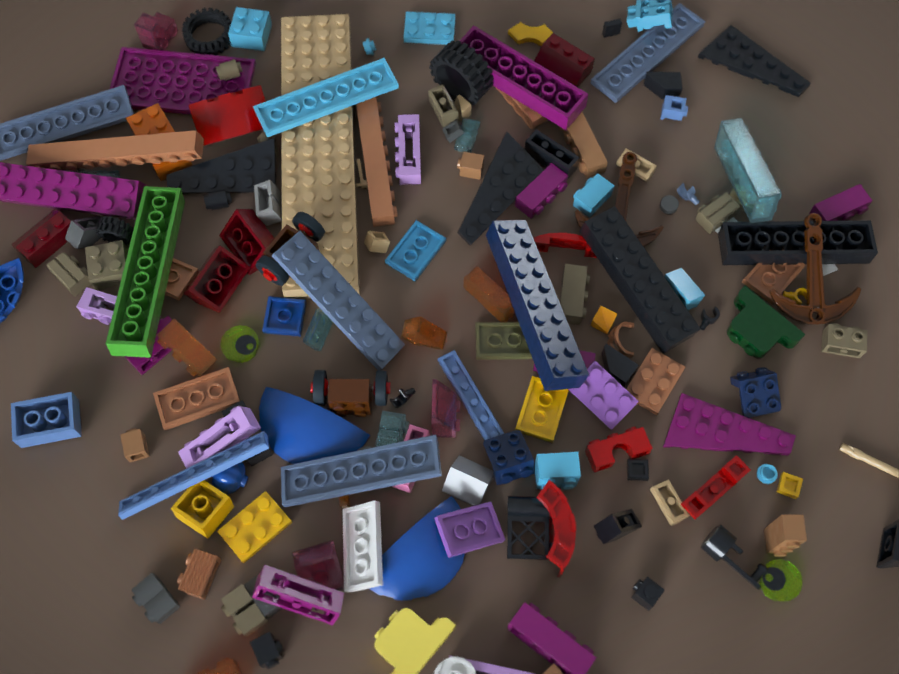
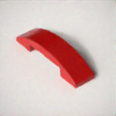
[534,233,597,258]
[681,455,751,520]

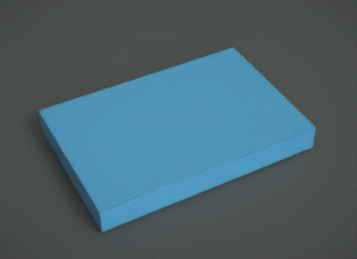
[385,220,446,281]

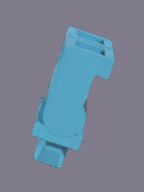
[627,0,673,32]

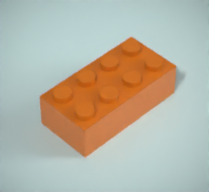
[126,103,193,181]

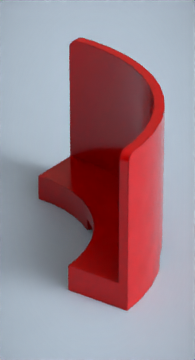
[188,85,266,146]
[537,480,576,578]

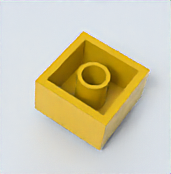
[171,480,235,539]

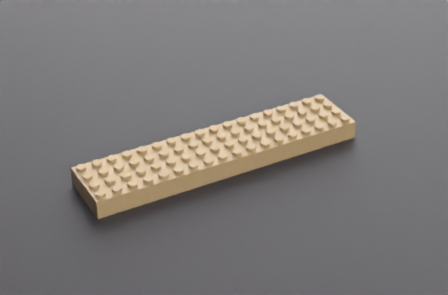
[281,14,360,299]

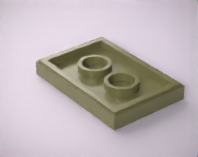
[475,322,533,360]

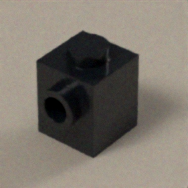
[631,576,665,611]
[250,632,284,669]

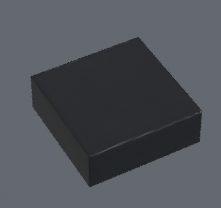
[602,19,622,38]
[627,459,649,481]

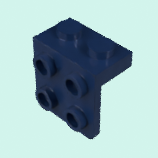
[730,367,781,418]
[483,430,535,485]

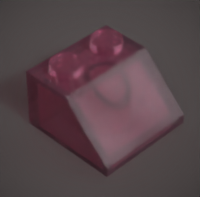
[293,540,344,590]

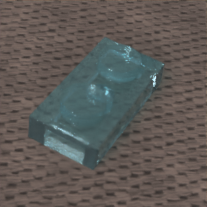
[454,118,480,153]
[303,308,333,351]

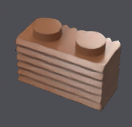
[177,549,221,600]

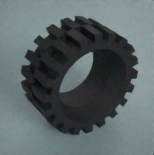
[429,41,494,106]

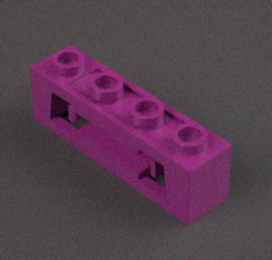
[252,565,344,625]

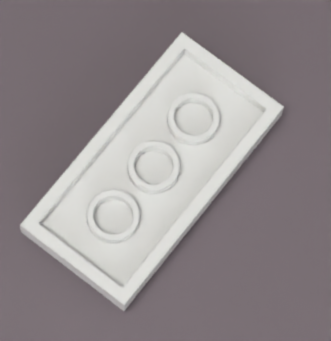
[343,501,383,593]

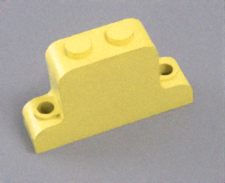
[374,608,456,674]

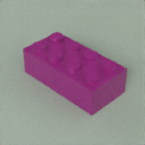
[507,602,597,674]

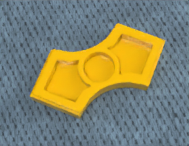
[508,22,553,46]

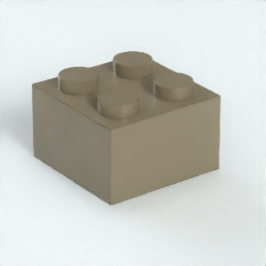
[85,240,128,290]

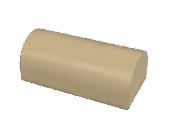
[616,148,657,182]
[650,479,690,526]

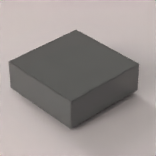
[442,119,464,143]

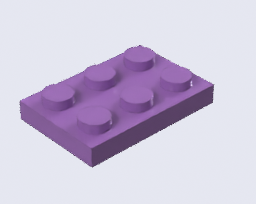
[568,361,639,430]
[434,501,506,558]

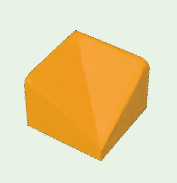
[591,305,617,334]

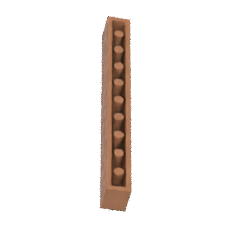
[351,69,398,227]
[26,130,204,171]

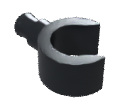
[700,306,720,330]
[390,388,415,408]

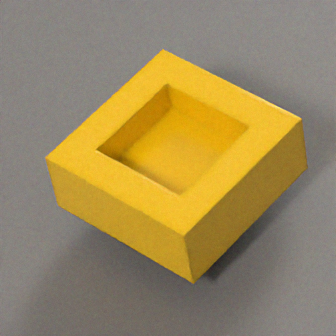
[776,472,803,499]

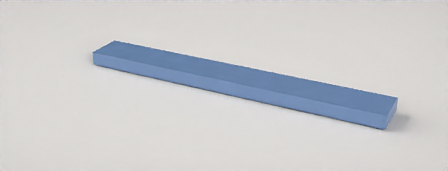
[118,431,269,520]

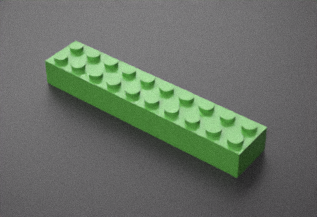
[106,186,185,358]

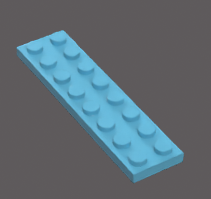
[253,58,399,138]

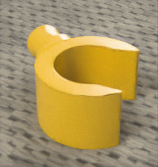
[783,288,807,305]

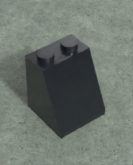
[876,520,899,569]

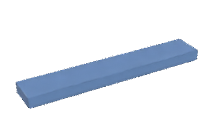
[438,350,504,440]

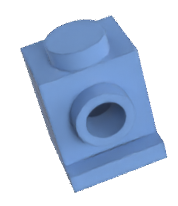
[660,95,688,121]

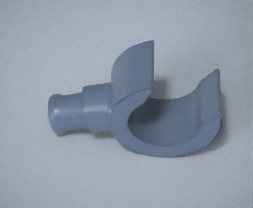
[677,182,700,205]

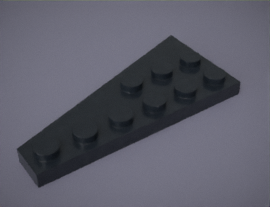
[698,25,811,97]
[457,132,544,245]
[167,138,276,194]

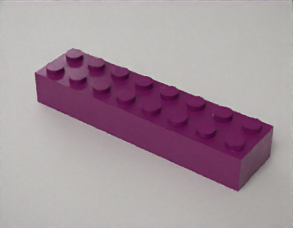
[459,25,588,130]
[0,162,146,220]

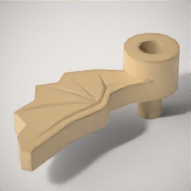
[356,159,368,188]

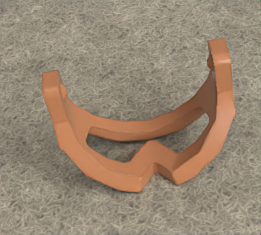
[607,321,634,357]

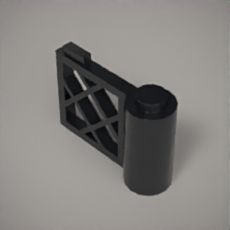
[507,496,553,560]

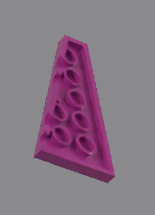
[663,393,796,455]

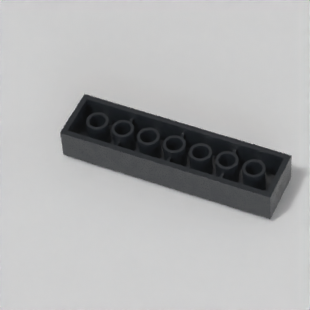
[579,206,701,354]
[718,220,878,265]

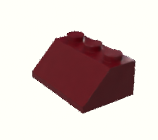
[534,33,595,87]
[11,209,71,268]
[219,209,275,275]
[183,245,251,313]

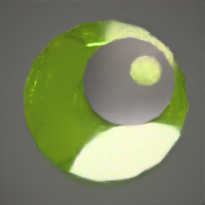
[220,325,260,363]
[759,559,803,602]

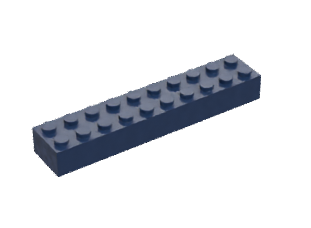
[486,220,589,391]

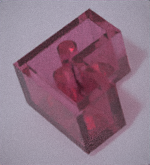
[134,12,178,51]

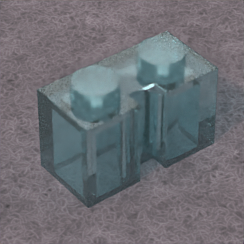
[375,411,409,447]

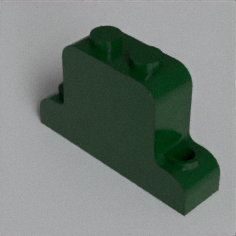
[726,286,805,359]

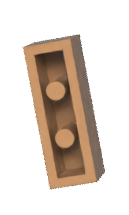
[764,515,807,557]

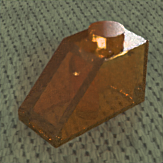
[401,316,447,350]

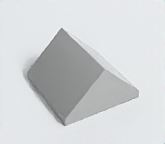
[442,455,494,506]

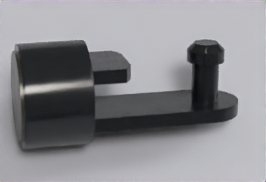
[701,525,768,590]

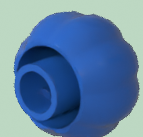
[211,462,249,494]

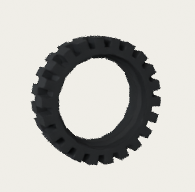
[182,8,231,56]

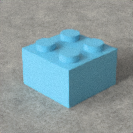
[228,7,272,51]
[534,452,581,490]

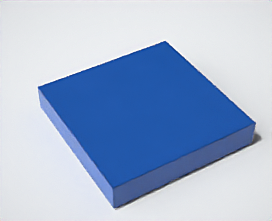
[262,296,307,337]

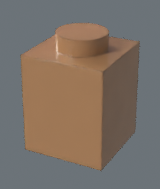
[457,151,484,180]
[120,429,150,462]

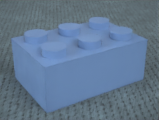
[11,392,82,448]

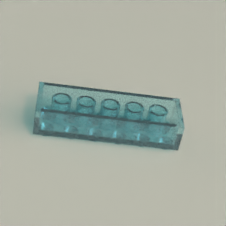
[714,118,782,223]

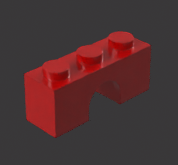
[585,427,653,473]

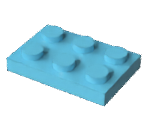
[404,12,455,44]

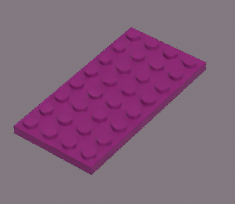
[109,47,256,115]

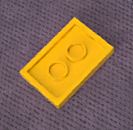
[515,376,569,443]
[217,491,292,563]

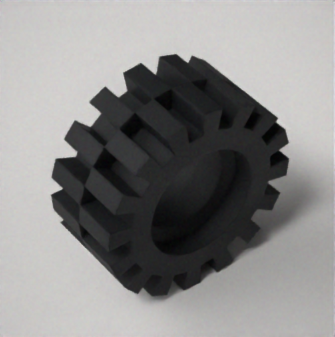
[96,216,134,246]

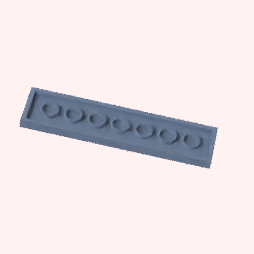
[590,3,705,103]
[0,85,134,161]
[272,231,405,370]
[281,435,442,507]

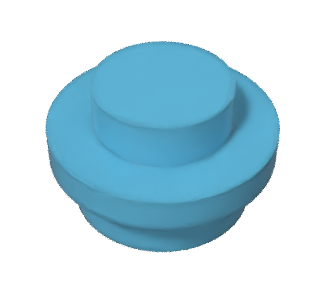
[363,38,376,55]
[757,464,778,484]

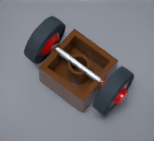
[256,212,325,286]
[311,370,391,417]

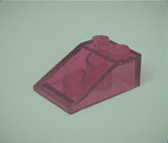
[431,379,461,438]

